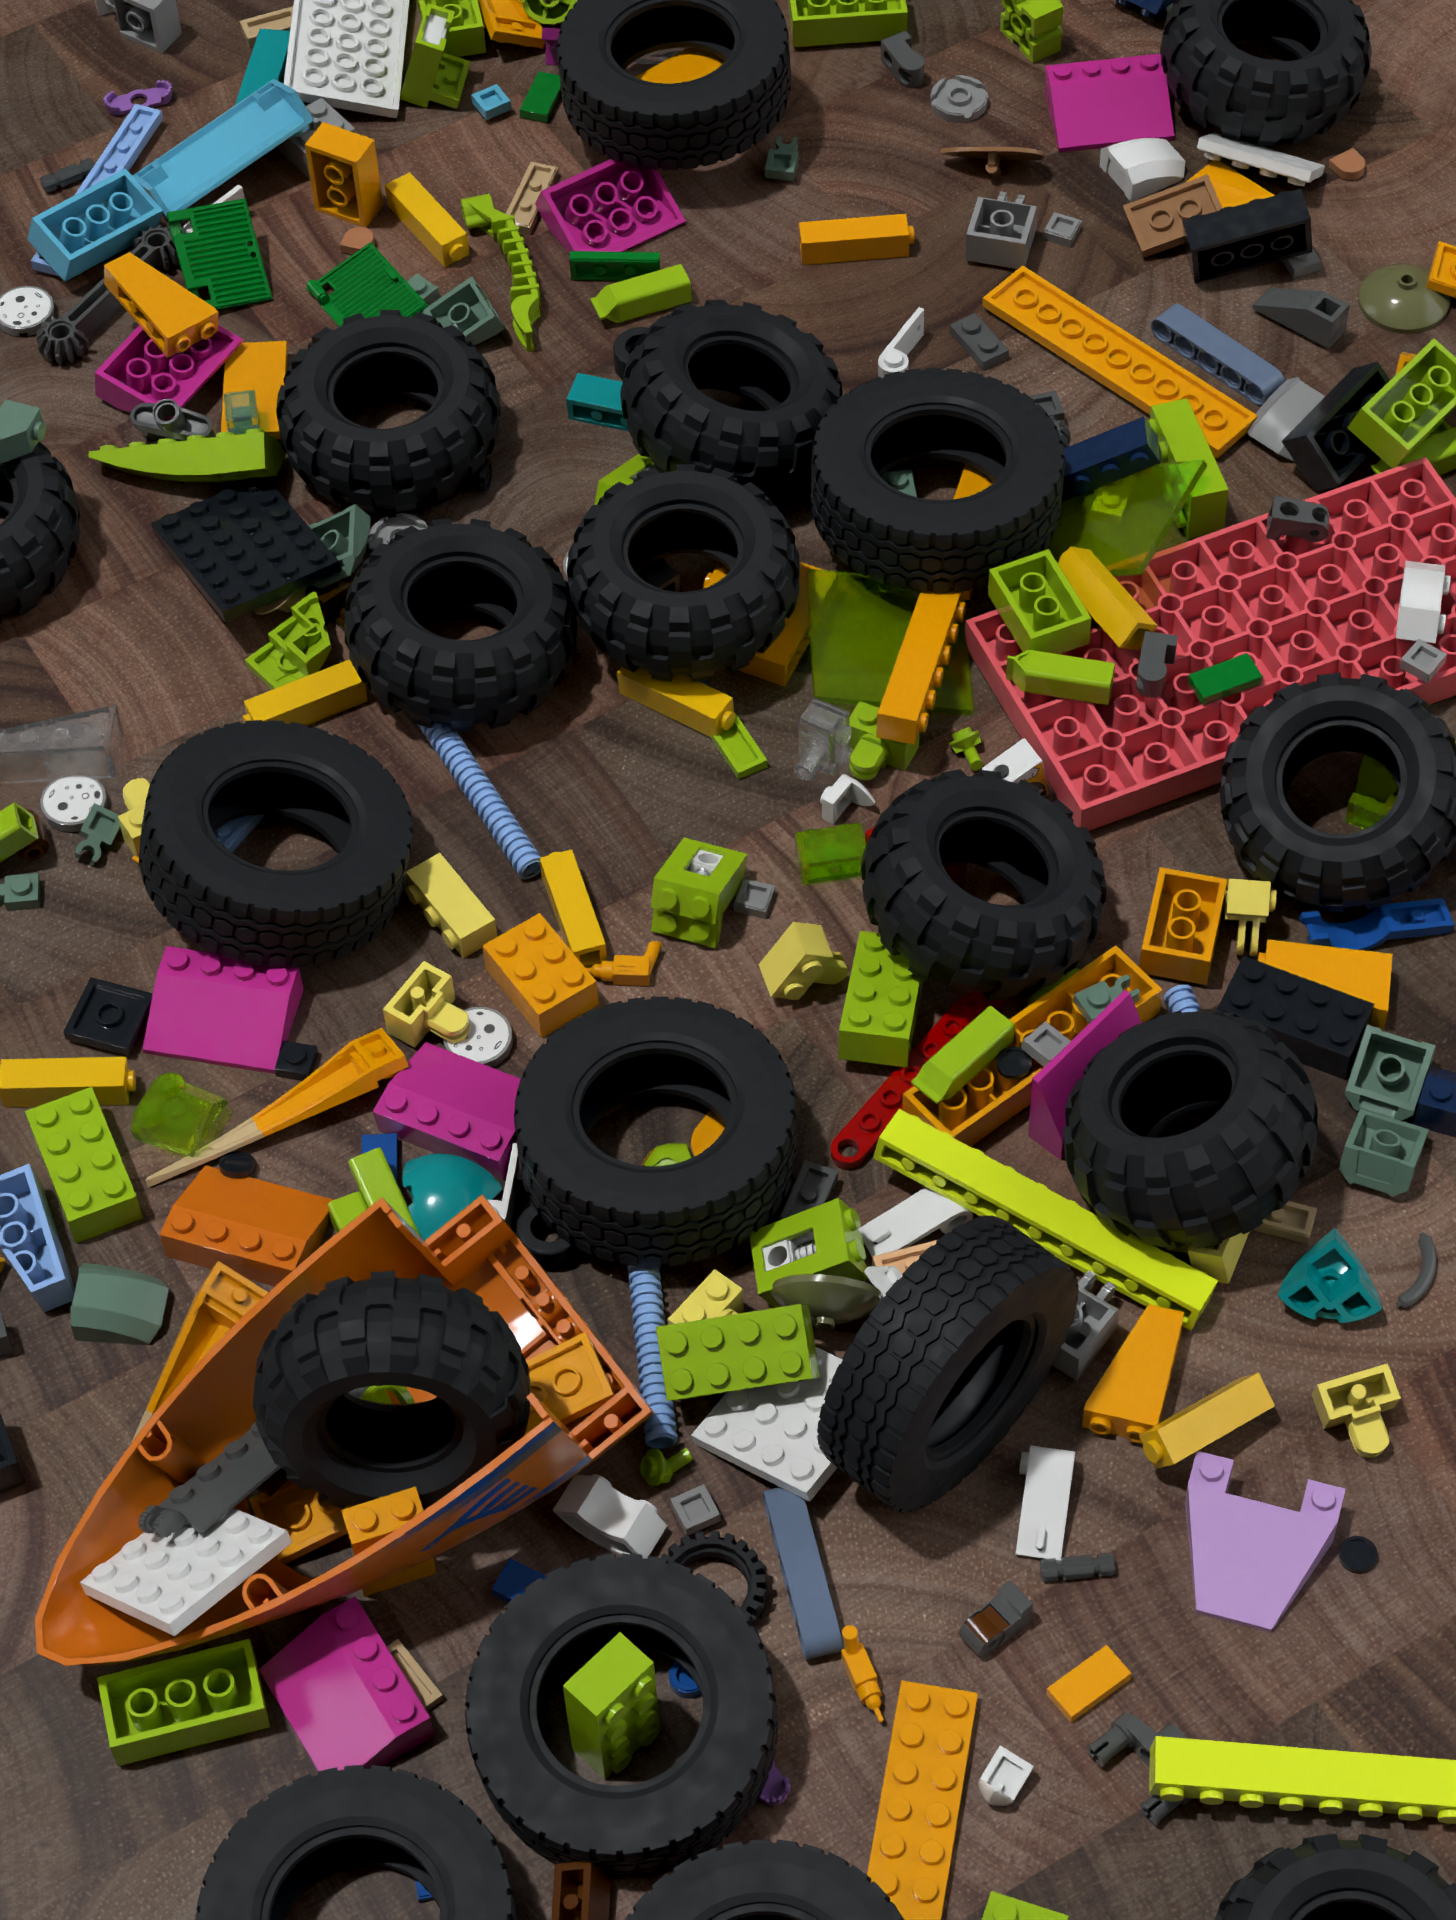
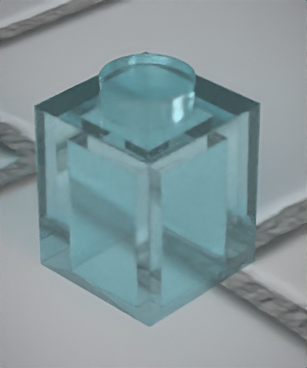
[224,390,260,435]

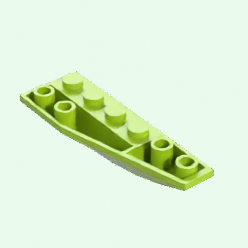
[88,428,287,482]

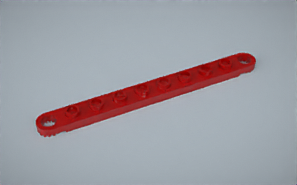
[830,991,1010,1170]

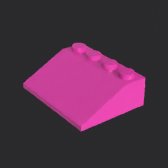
[1044,54,1175,152]
[535,159,686,254]
[95,325,243,421]
[142,946,304,1074]
[1028,990,1142,1160]
[373,1042,521,1180]
[259,1596,435,1771]

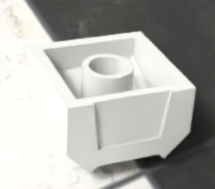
[1100,138,1186,202]

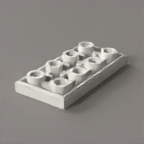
[1197,132,1325,186]

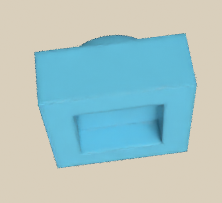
[471,84,512,120]

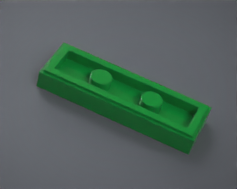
[569,251,661,281]

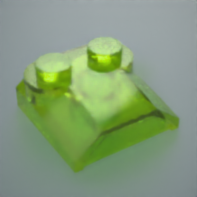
[131,1072,228,1157]

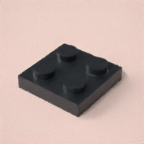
[63,977,153,1056]

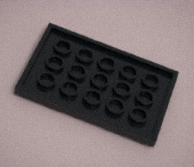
[151,477,342,622]

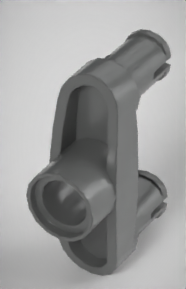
[130,399,216,441]
[1086,1713,1193,1825]

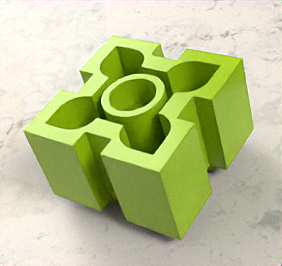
[1000,0,1064,64]

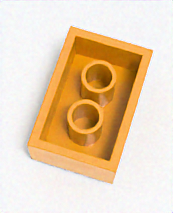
[305,122,383,227]
[1139,867,1228,985]
[482,913,599,1038]

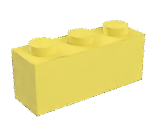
[405,853,497,959]

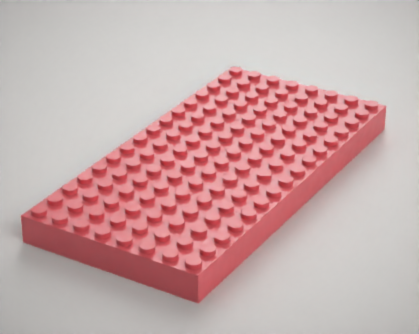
[965,457,1456,831]

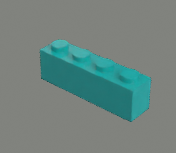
[235,28,290,105]
[566,373,629,432]

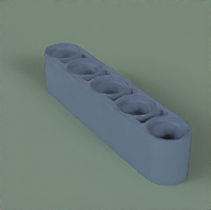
[1151,304,1285,405]
[762,1487,843,1660]

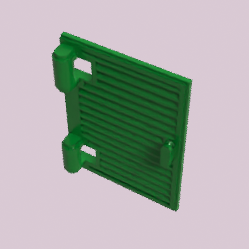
[166,198,272,310]
[306,242,428,327]

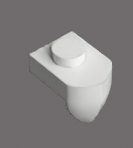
[820,774,876,824]
[978,1745,1034,1806]

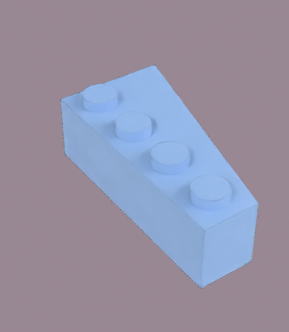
[0,1164,75,1312]

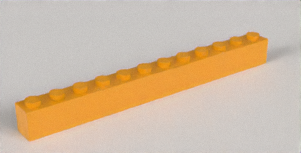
[876,464,993,745]

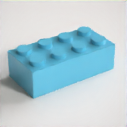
[27,168,163,282]

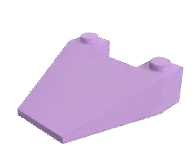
[1185,1451,1346,1633]

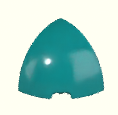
[403,1154,502,1241]
[1278,1228,1382,1323]

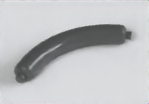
[1396,1232,1437,1309]

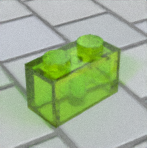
[795,823,866,885]

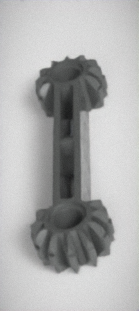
[36,223,179,366]

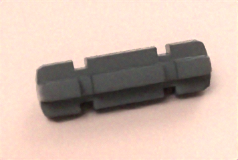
[40,158,95,193]
[1040,1553,1115,1582]

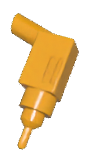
[586,941,662,986]
[841,1625,884,1722]

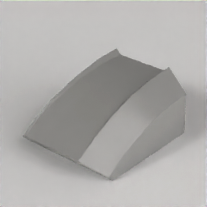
[1246,377,1325,461]

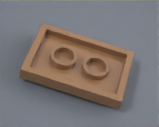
[1123,174,1222,258]

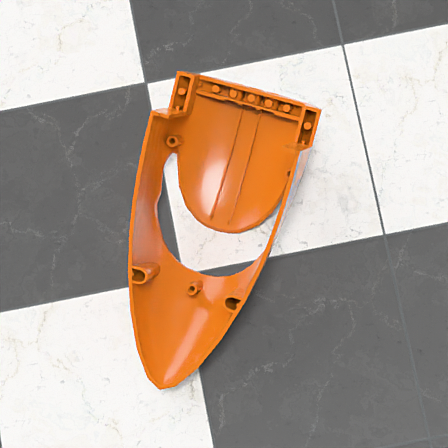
[35,1194,654,1666]

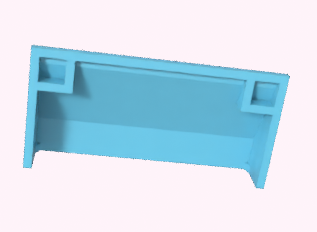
[132,79,314,220]

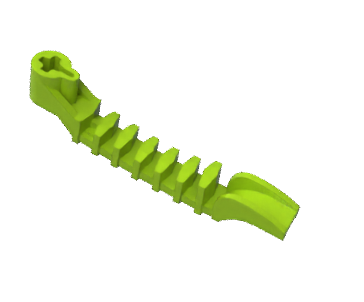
[460,194,541,352]

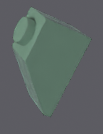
[0,399,46,464]

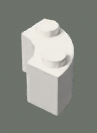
[1396,561,1451,643]
[553,1474,668,1559]

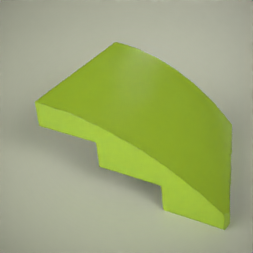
[245,591,332,690]

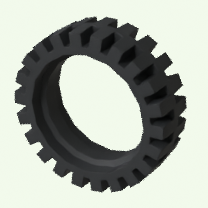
[661,1531,767,1627]

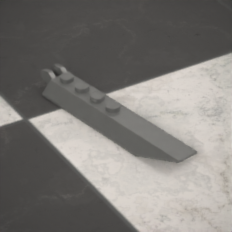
[137,1387,368,1538]

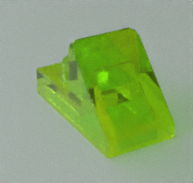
[1345,786,1399,830]

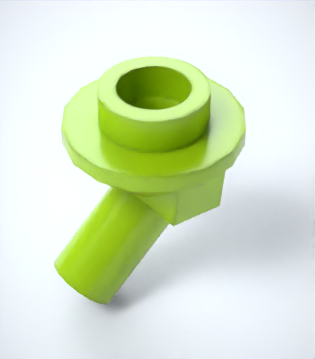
[948,727,983,771]
[640,1447,694,1486]

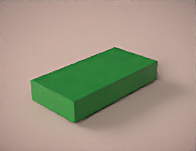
[519,71,562,123]
[1188,653,1263,705]

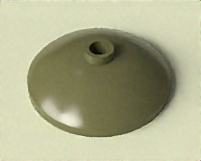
[1358,263,1450,334]
[772,1274,882,1329]

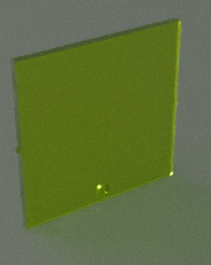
[1046,460,1207,576]
[806,569,973,715]

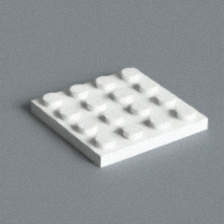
[691,1347,843,1502]
[80,1508,292,1636]

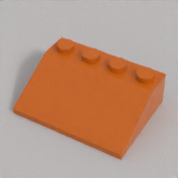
[159,1165,334,1286]

